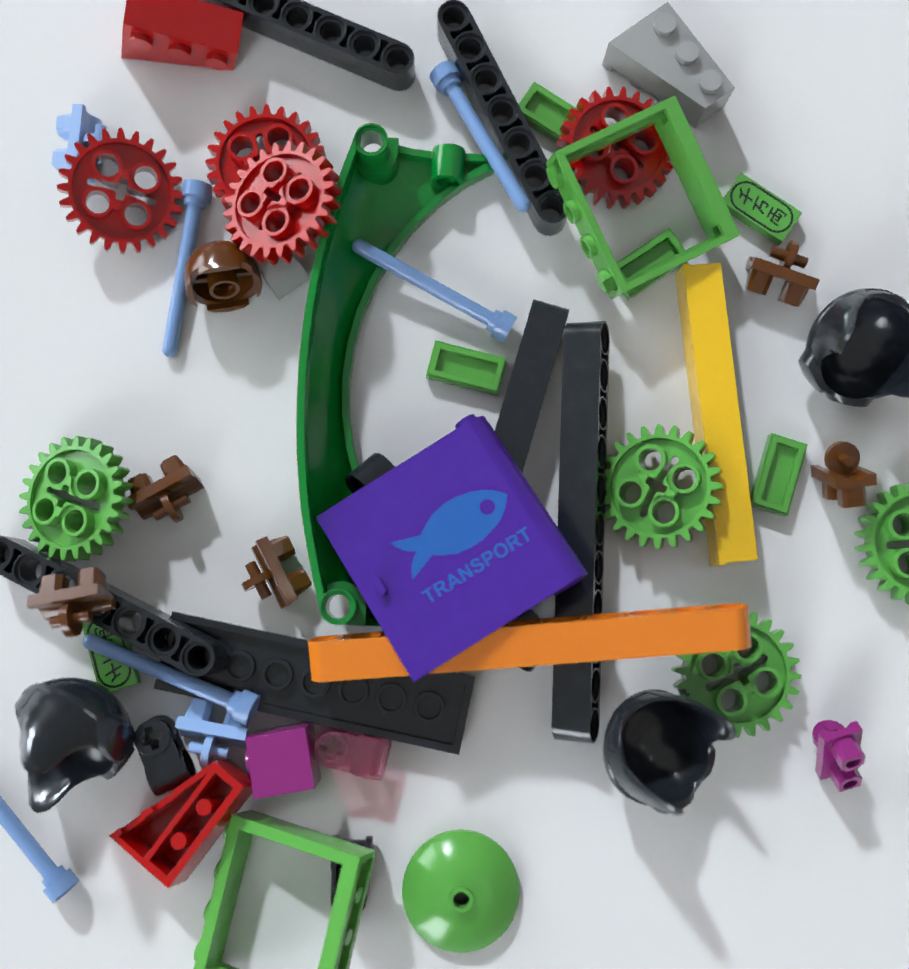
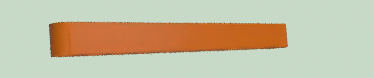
[308,603,752,682]

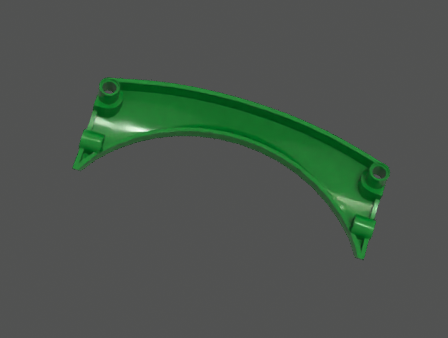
[296,123,495,626]

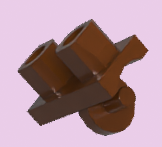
[745,240,820,307]
[811,441,877,508]
[128,455,205,523]
[241,536,312,609]
[27,567,116,638]

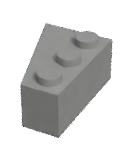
[602,2,735,128]

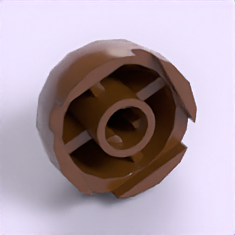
[184,240,262,312]

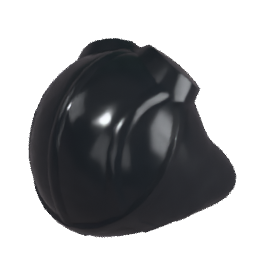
[798,288,909,407]
[14,677,135,813]
[603,689,737,815]

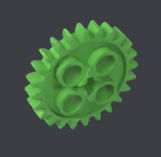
[605,424,724,549]
[19,435,134,562]
[854,482,909,604]
[671,612,802,738]

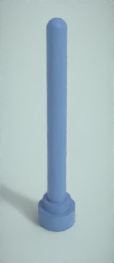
[429,60,531,212]
[162,179,213,357]
[352,239,517,343]
[83,634,261,725]
[0,796,80,903]

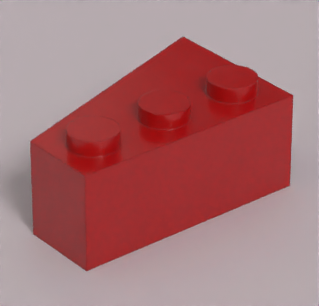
[121,0,244,71]
[109,759,253,888]

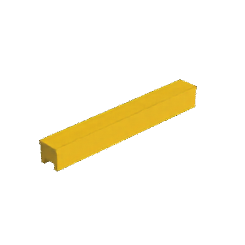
[675,262,758,566]

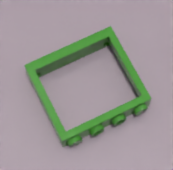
[546,95,740,300]
[193,810,376,969]

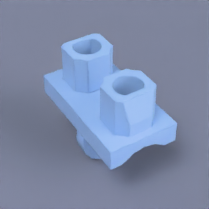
[52,104,107,183]
[175,698,250,767]

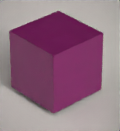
[245,722,322,799]

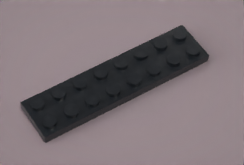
[154,611,475,755]

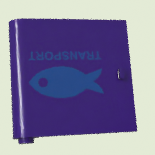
[316,414,588,682]

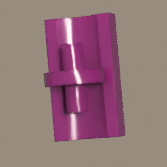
[812,720,865,792]

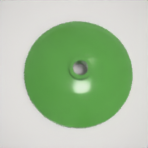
[402,829,520,953]

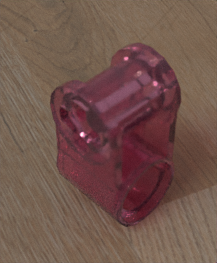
[314,727,393,780]

